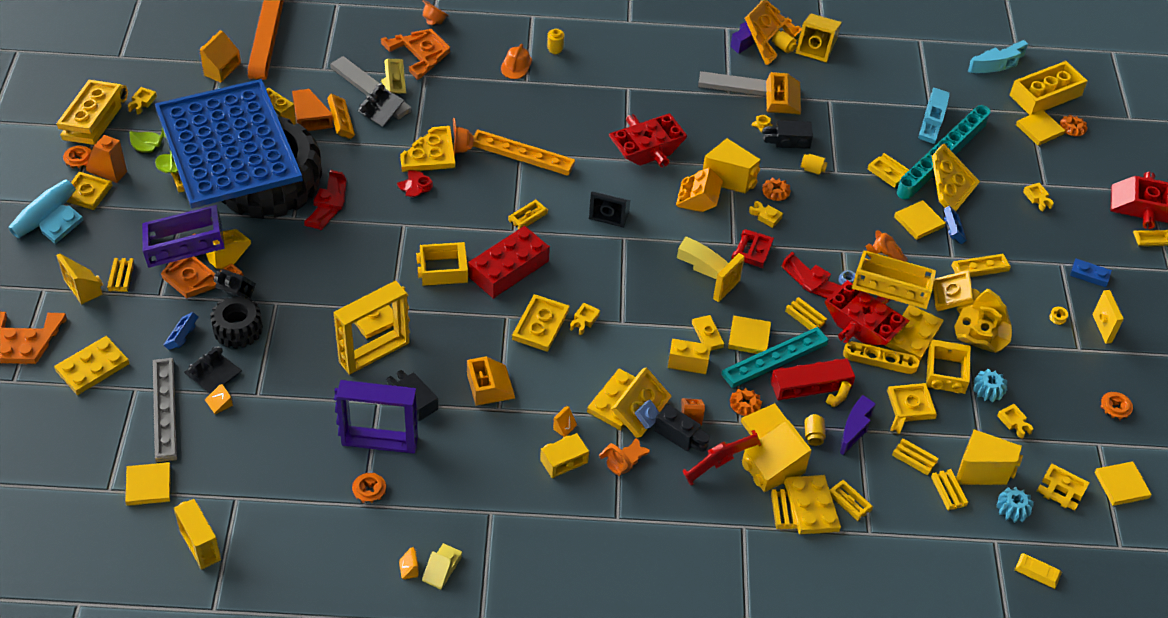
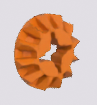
[1060,115,1087,136]
[63,146,92,169]
[762,178,791,201]
[730,388,762,416]
[1100,392,1133,420]
[352,473,386,503]

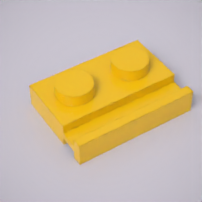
[867,153,909,188]

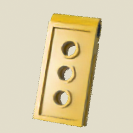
[56,80,128,145]

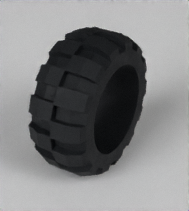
[221,116,322,219]

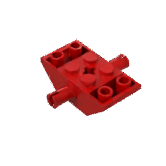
[609,113,687,168]
[1110,172,1168,229]
[825,280,910,346]

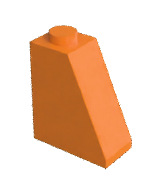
[292,89,333,131]
[86,135,127,183]

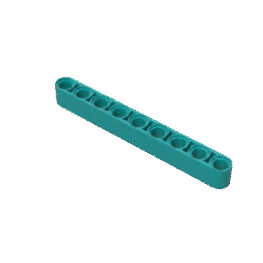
[897,105,990,200]

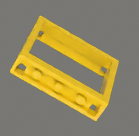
[852,250,936,309]
[333,280,410,375]

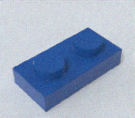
[944,206,967,244]
[1070,259,1112,287]
[163,312,199,350]

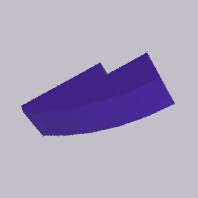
[730,22,755,54]
[840,395,876,455]

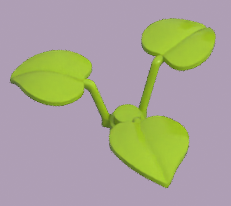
[129,128,178,173]

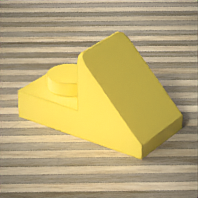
[381,59,406,94]
[422,543,462,590]

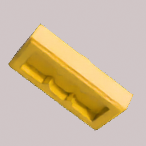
[692,315,724,351]

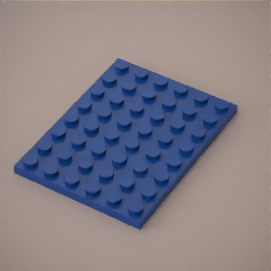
[155,79,303,209]

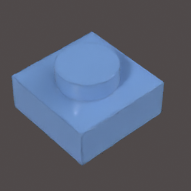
[634,400,660,429]

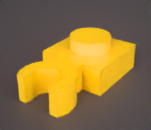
[128,87,157,115]
[1023,183,1054,211]
[749,201,783,228]
[570,303,600,335]
[997,404,1033,439]

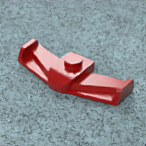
[304,170,347,230]
[781,252,841,298]
[682,430,762,485]

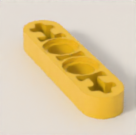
[843,341,919,374]

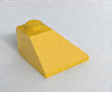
[206,229,251,269]
[56,254,103,305]

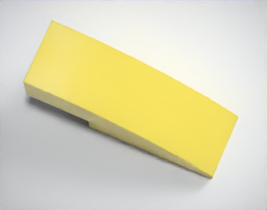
[677,237,728,279]

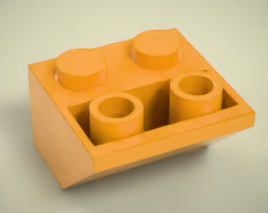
[200,30,241,83]
[766,72,801,114]
[676,167,723,212]
[467,356,515,406]

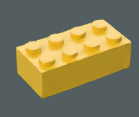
[1010,61,1088,115]

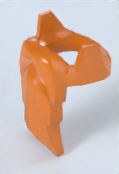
[865,230,908,262]
[599,438,650,476]

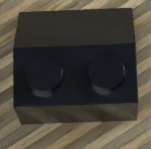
[589,191,631,228]

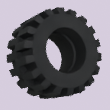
[210,296,263,348]

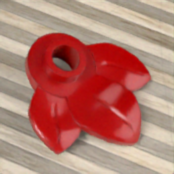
[397,170,433,197]

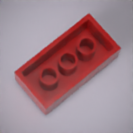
[468,226,550,298]

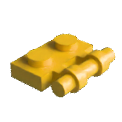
[1037,463,1090,511]

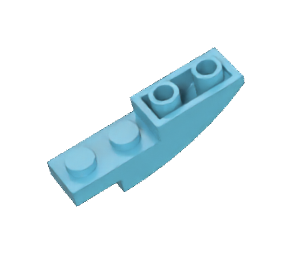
[968,40,1028,73]
[918,87,949,144]

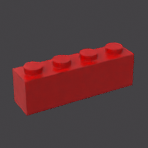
[771,358,855,401]

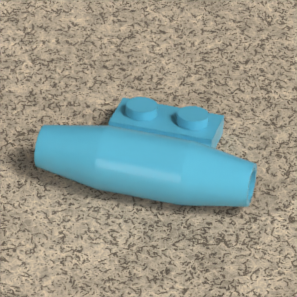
[8,179,83,244]

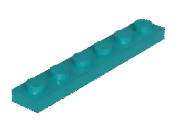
[721,327,829,388]

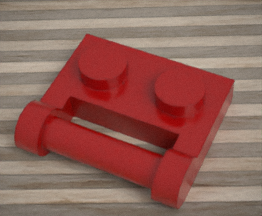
[731,229,774,268]

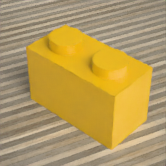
[668,338,711,374]
[540,433,589,478]

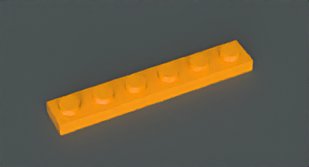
[473,129,575,176]

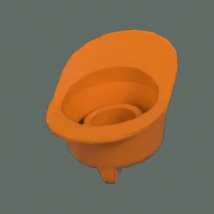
[422,0,449,25]
[501,44,532,79]
[453,118,474,156]

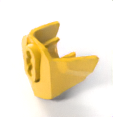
[954,289,1012,353]

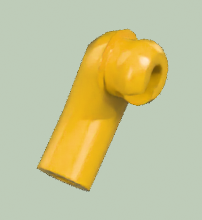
[826,381,852,407]

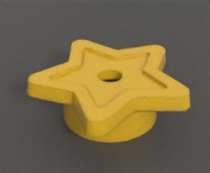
[752,115,773,132]

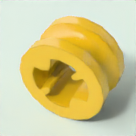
[1050,307,1068,325]
[890,414,906,435]

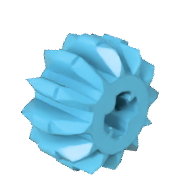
[973,369,1007,403]
[997,486,1034,523]

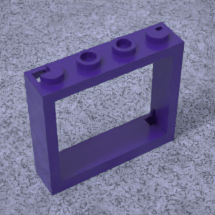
[142,205,225,268]
[334,380,418,454]

